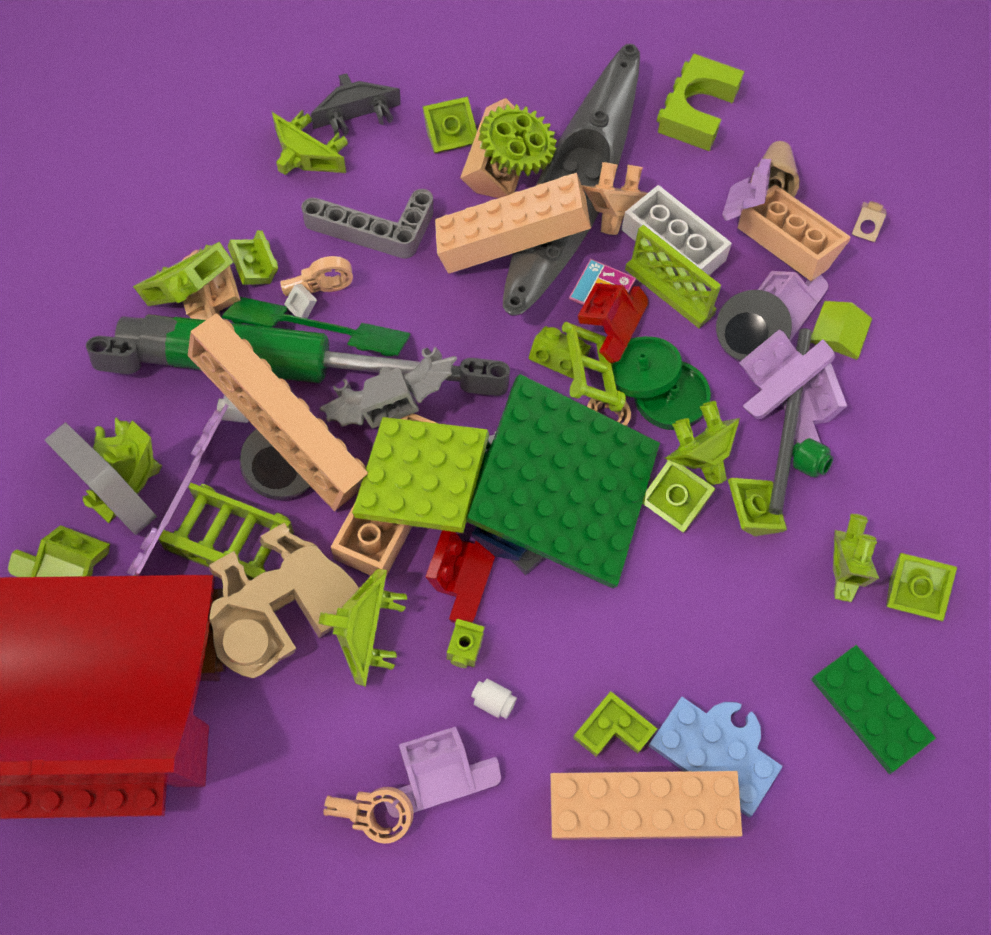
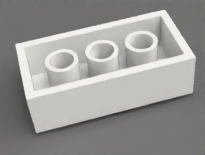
[622,185,732,288]

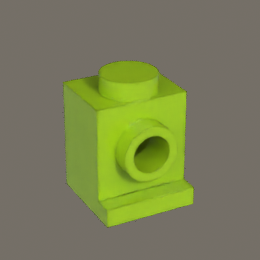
[446,619,485,668]

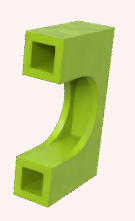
[656,53,745,151]

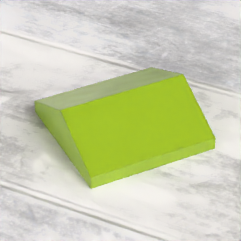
[422,97,477,153]
[810,301,872,360]
[642,460,716,533]
[728,478,787,536]
[886,553,957,621]

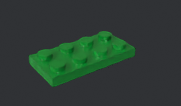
[811,645,936,775]

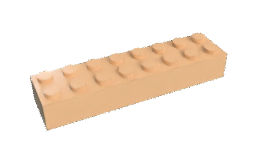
[188,313,368,512]

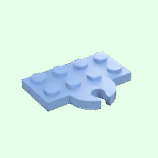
[649,696,783,818]

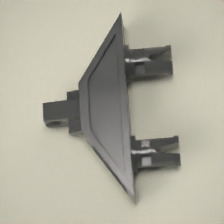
[311,73,401,136]

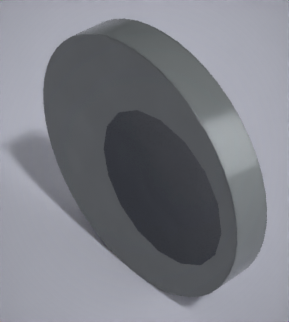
[716,290,792,362]
[240,429,311,500]

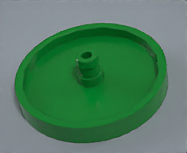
[611,336,682,398]
[634,361,711,430]

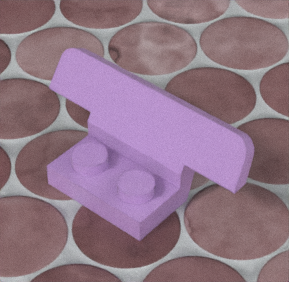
[722,159,771,221]
[758,271,828,341]
[739,330,835,419]
[781,363,847,444]
[384,726,501,818]

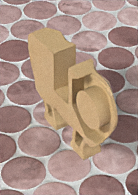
[209,523,359,678]

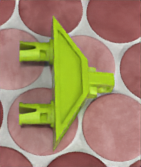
[271,110,348,175]
[133,241,233,306]
[664,401,740,485]
[82,420,162,523]
[833,514,879,602]
[318,569,407,687]

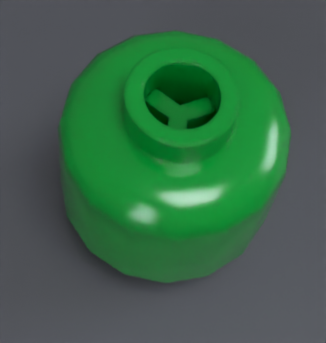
[792,438,833,478]

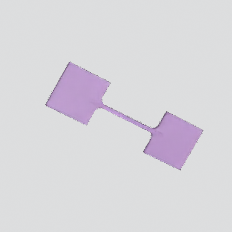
[127,404,229,576]

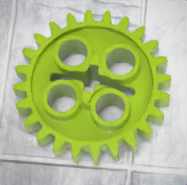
[478,104,557,176]

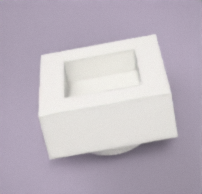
[284,284,317,319]

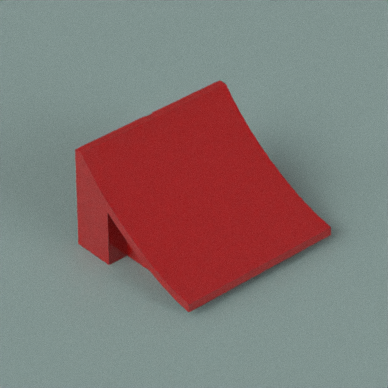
[0,575,215,819]

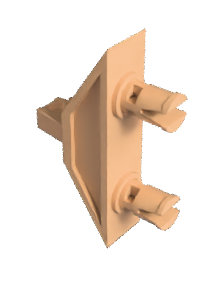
[582,162,648,235]

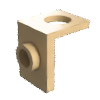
[852,201,886,242]

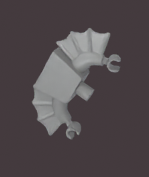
[319,347,457,428]

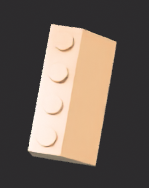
[460,98,520,198]
[738,185,851,281]

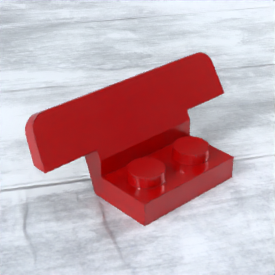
[578,283,648,363]
[425,530,495,623]

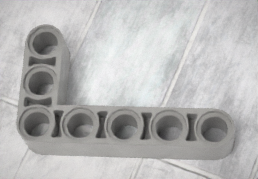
[301,189,434,259]
[44,422,157,536]

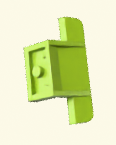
[8,525,110,577]

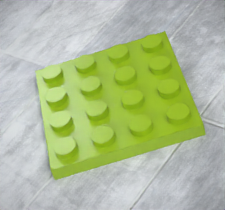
[352,417,489,533]

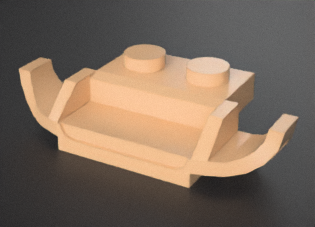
[183,250,240,320]

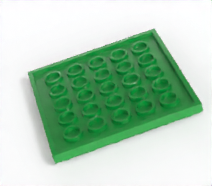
[466,374,660,589]

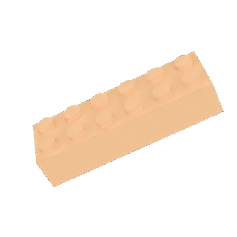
[435,173,591,274]
[331,413,436,576]
[551,771,742,840]

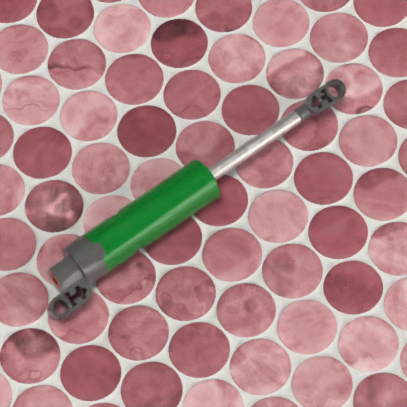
[86,314,510,396]

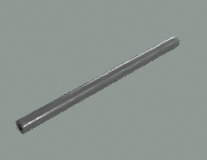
[769,328,812,515]

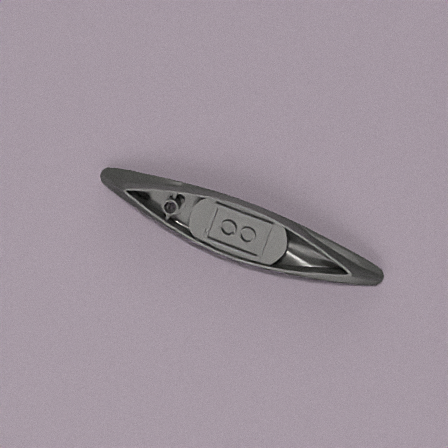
[503,44,640,316]

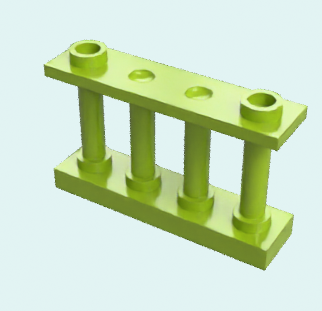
[158,483,294,580]

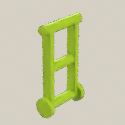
[562,322,626,412]

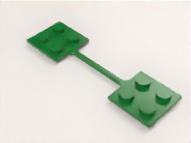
[222,297,411,356]

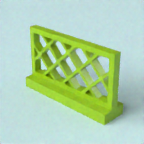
[625,225,721,329]

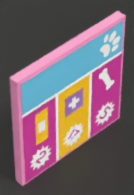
[569,259,636,305]

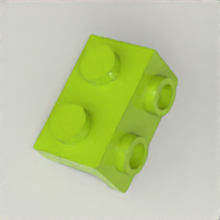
[227,230,278,285]
[529,326,591,379]

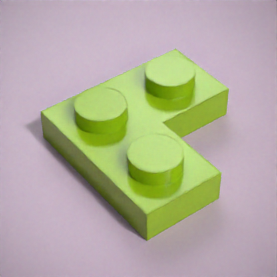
[573,691,657,757]

